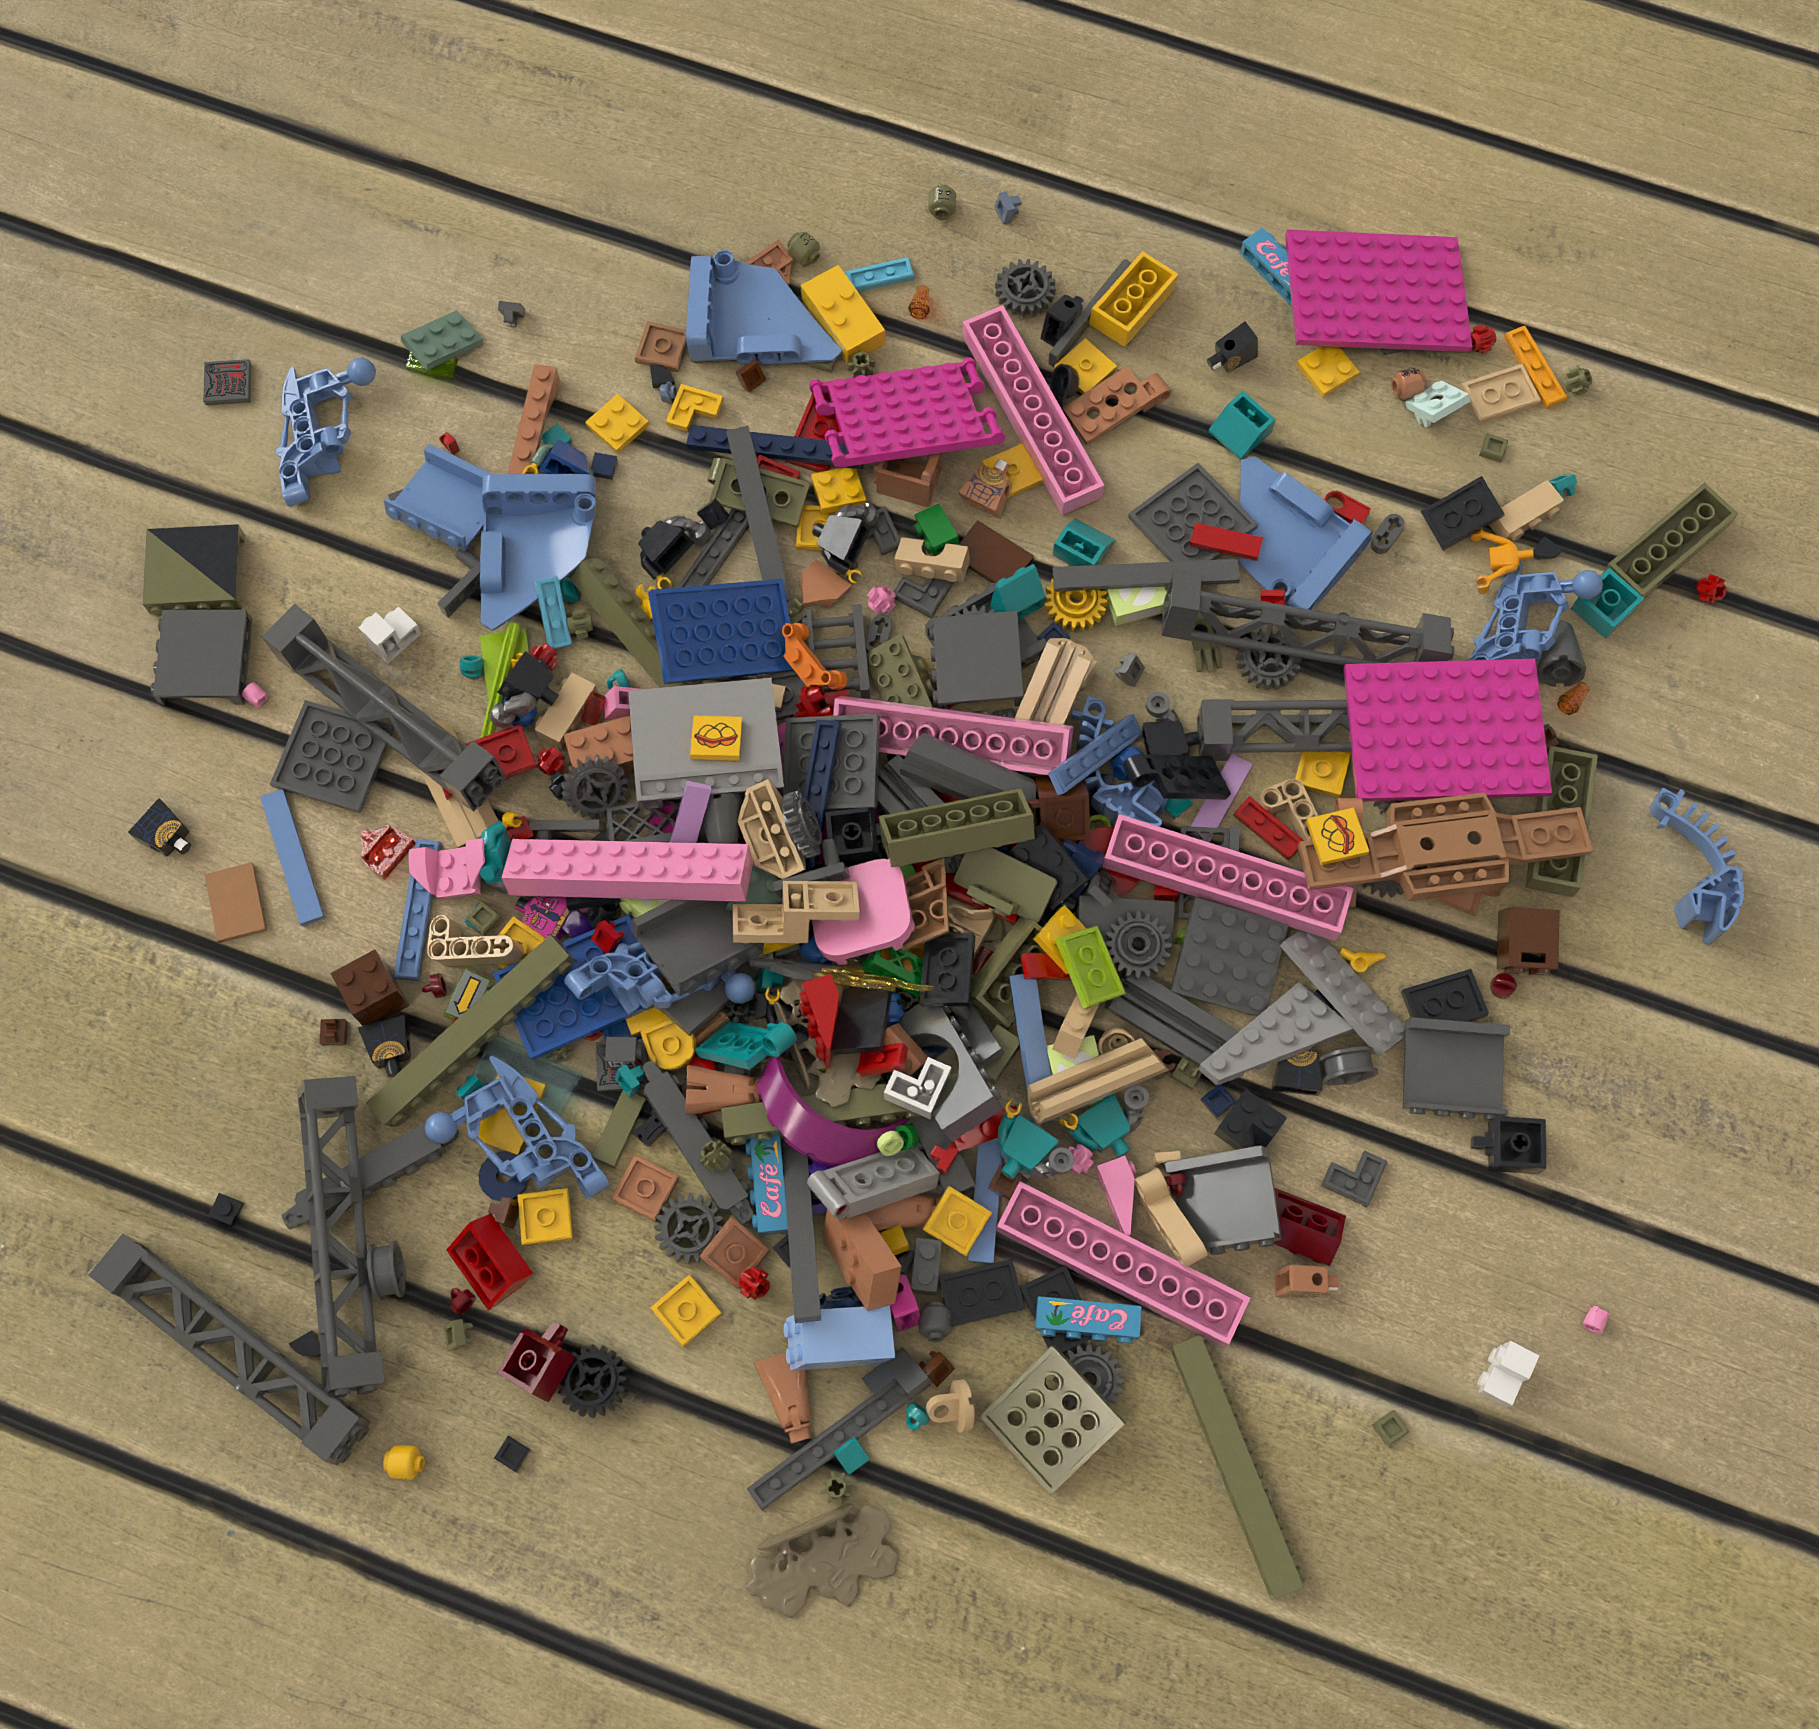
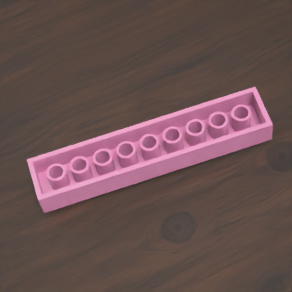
[962,305,1104,515]
[833,696,1074,775]
[1102,814,1354,941]
[502,839,753,902]
[996,1181,1250,1348]

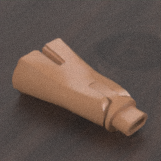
[686,1065,763,1115]
[866,1194,939,1233]
[754,1352,811,1443]

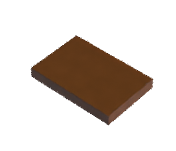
[960,520,1034,583]

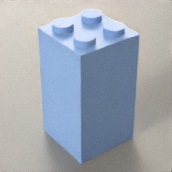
[784,1305,895,1371]

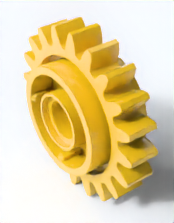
[1044,579,1108,632]

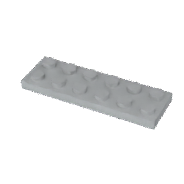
[1280,930,1405,1057]

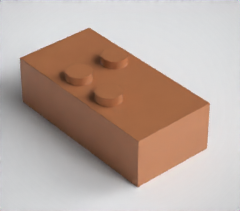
[822,1209,901,1311]

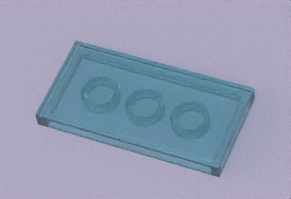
[472,1035,582,1116]

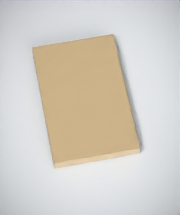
[1460,364,1541,424]

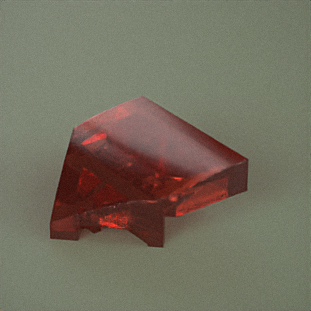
[360,824,416,879]

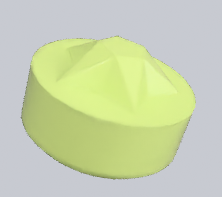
[877,1131,904,1156]

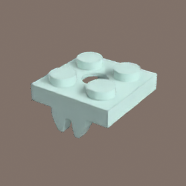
[1405,380,1470,428]

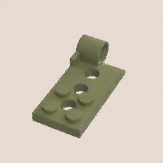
[707,458,810,528]

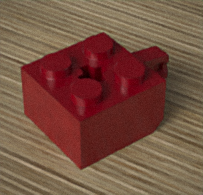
[497,1321,575,1403]

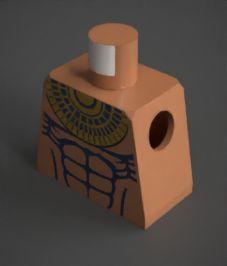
[959,459,1012,518]
[1274,1265,1339,1298]

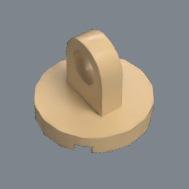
[926,1379,975,1433]

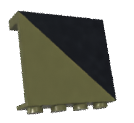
[142,524,245,616]

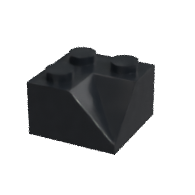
[1214,1089,1287,1150]

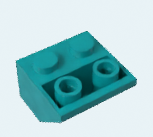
[1208,391,1276,460]
[1053,518,1115,566]
[989,564,1046,621]

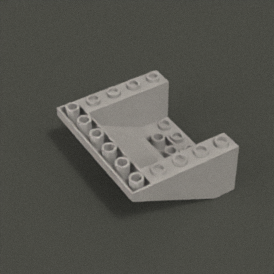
[628,678,784,810]

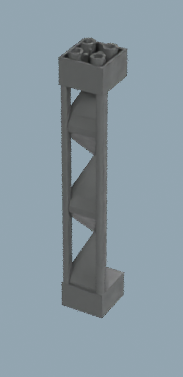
[262,604,506,812]

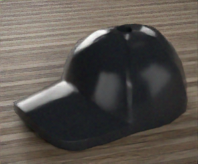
[1050,364,1080,409]

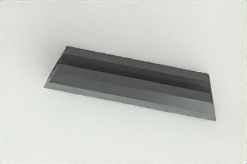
[900,733,1037,810]
[877,754,965,873]
[1104,972,1238,1066]

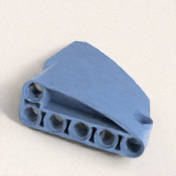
[686,250,842,365]
[1239,456,1373,620]
[480,474,596,632]

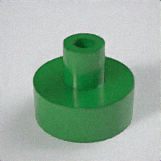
[895,1124,919,1151]

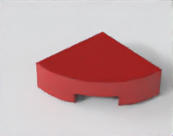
[439,432,460,455]

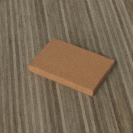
[204,862,267,943]

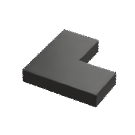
[866,506,901,556]
[893,577,954,618]
[1321,1150,1387,1207]
[862,1347,931,1399]

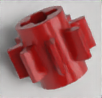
[1471,324,1496,354]
[1697,574,1727,604]
[529,644,559,671]
[536,747,565,777]
[738,1267,770,1300]

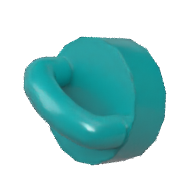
[459,655,483,679]
[607,669,631,690]
[905,1402,930,1431]

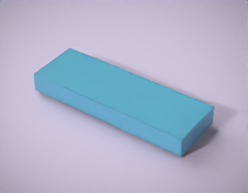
[845,257,914,292]
[534,576,572,649]

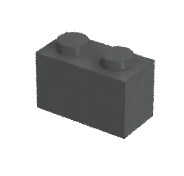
[911,1238,942,1296]

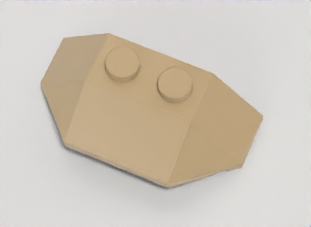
[738,779,806,879]

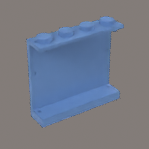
[384,444,492,552]

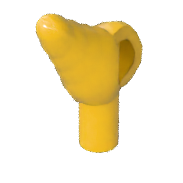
[1339,947,1386,973]

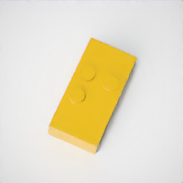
[1089,251,1179,347]
[801,265,885,364]

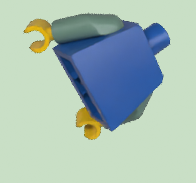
[522,440,593,476]

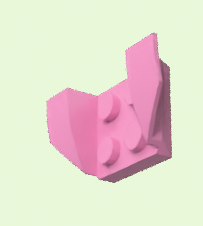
[409,838,485,899]

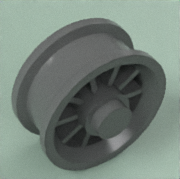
[1319,1046,1379,1085]
[367,1240,406,1301]

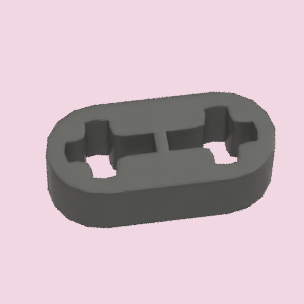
[1370,514,1405,554]
[866,614,892,652]

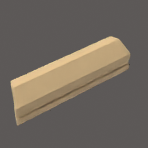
[1015,638,1094,725]
[420,719,498,847]
[1027,1038,1169,1125]

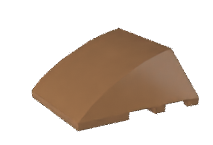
[901,857,949,952]

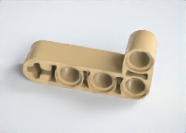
[1258,779,1319,841]
[427,915,524,966]
[1134,1168,1208,1268]

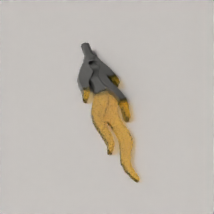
[752,958,934,991]

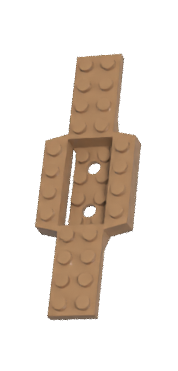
[1298,792,1593,901]

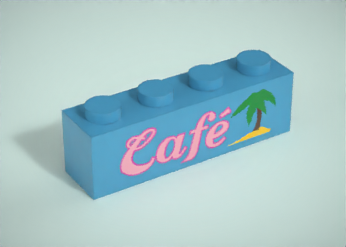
[1240,227,1292,307]
[745,1135,788,1236]
[1035,1296,1141,1344]

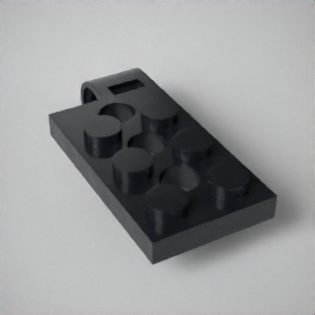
[1123,754,1231,800]

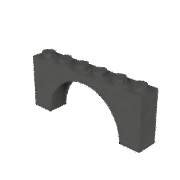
[886,1003,1003,1142]

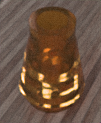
[908,285,930,319]
[1557,682,1590,715]

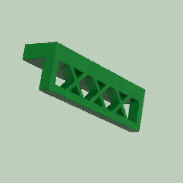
[861,946,923,1000]

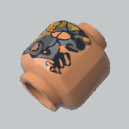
[1391,368,1427,400]

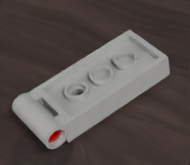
[807,1146,940,1219]

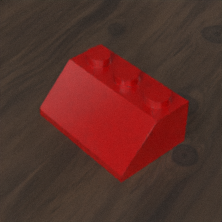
[446,1213,533,1311]

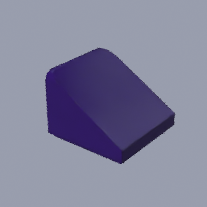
[561,910,593,939]

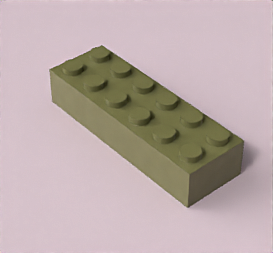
[1602,482,1738,599]
[1525,746,1598,897]
[879,788,1035,868]

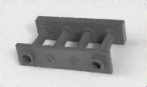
[802,604,870,703]

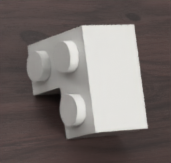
[358,607,422,664]
[884,1057,951,1119]
[1477,1341,1539,1408]

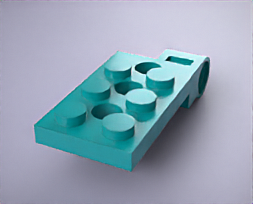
[695,1021,797,1070]

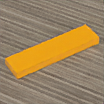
[1504,326,1567,409]

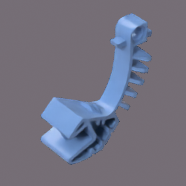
[1071,696,1167,827]
[1650,788,1744,945]

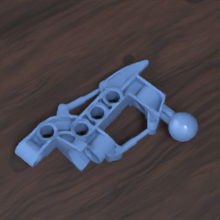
[276,357,376,507]
[1469,562,1603,660]
[564,942,756,1015]
[425,1056,610,1199]

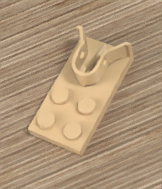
[947,896,996,958]

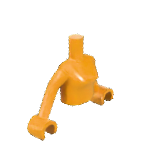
[1471,528,1534,594]

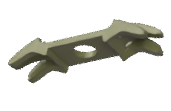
[1191,611,1222,673]

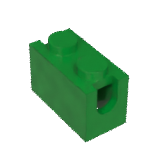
[914,503,960,556]

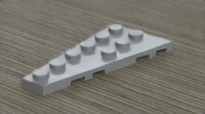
[1199,982,1354,1085]

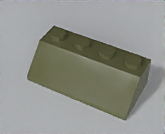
[970,917,1047,1027]

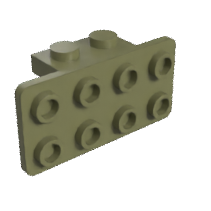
[866,635,937,708]
[954,847,1057,922]

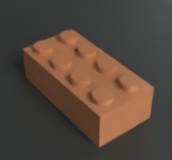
[563,715,634,787]

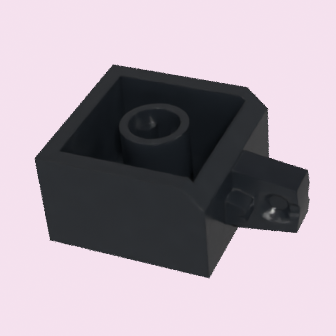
[825,807,883,866]
[1471,1116,1546,1175]

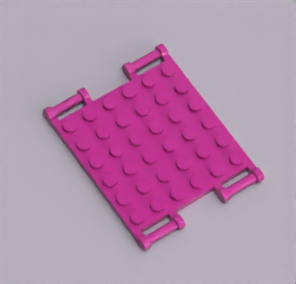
[809,357,1005,467]

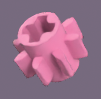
[867,585,896,614]
[1068,1144,1094,1175]

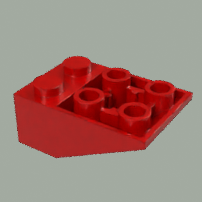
[799,974,839,1068]

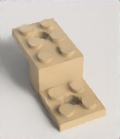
[733,881,860,944]

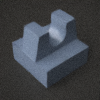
[994,191,1022,224]

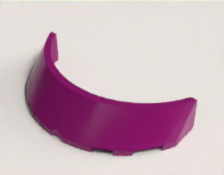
[757,1056,907,1167]

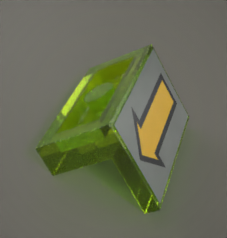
[443,968,491,1020]

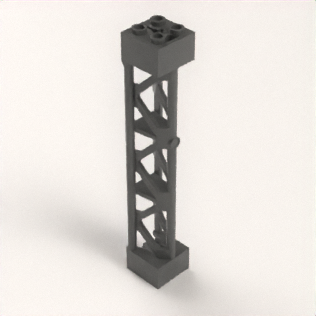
[1161,570,1455,665]
[1197,699,1352,761]
[297,1076,384,1398]
[88,1234,371,1465]

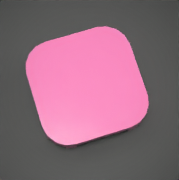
[812,859,915,965]

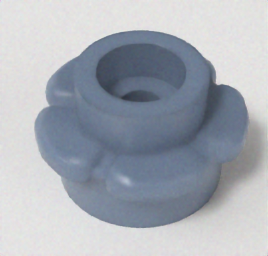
[660,381,678,404]

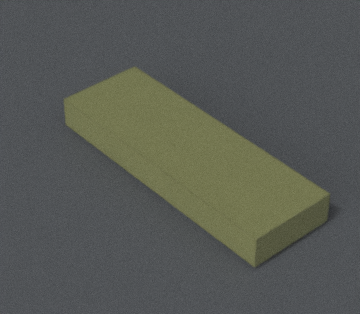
[592,1090,647,1168]

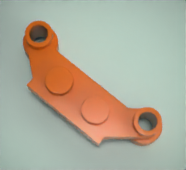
[782,623,847,690]

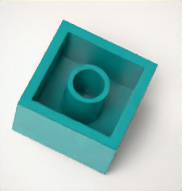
[1571,568,1644,639]

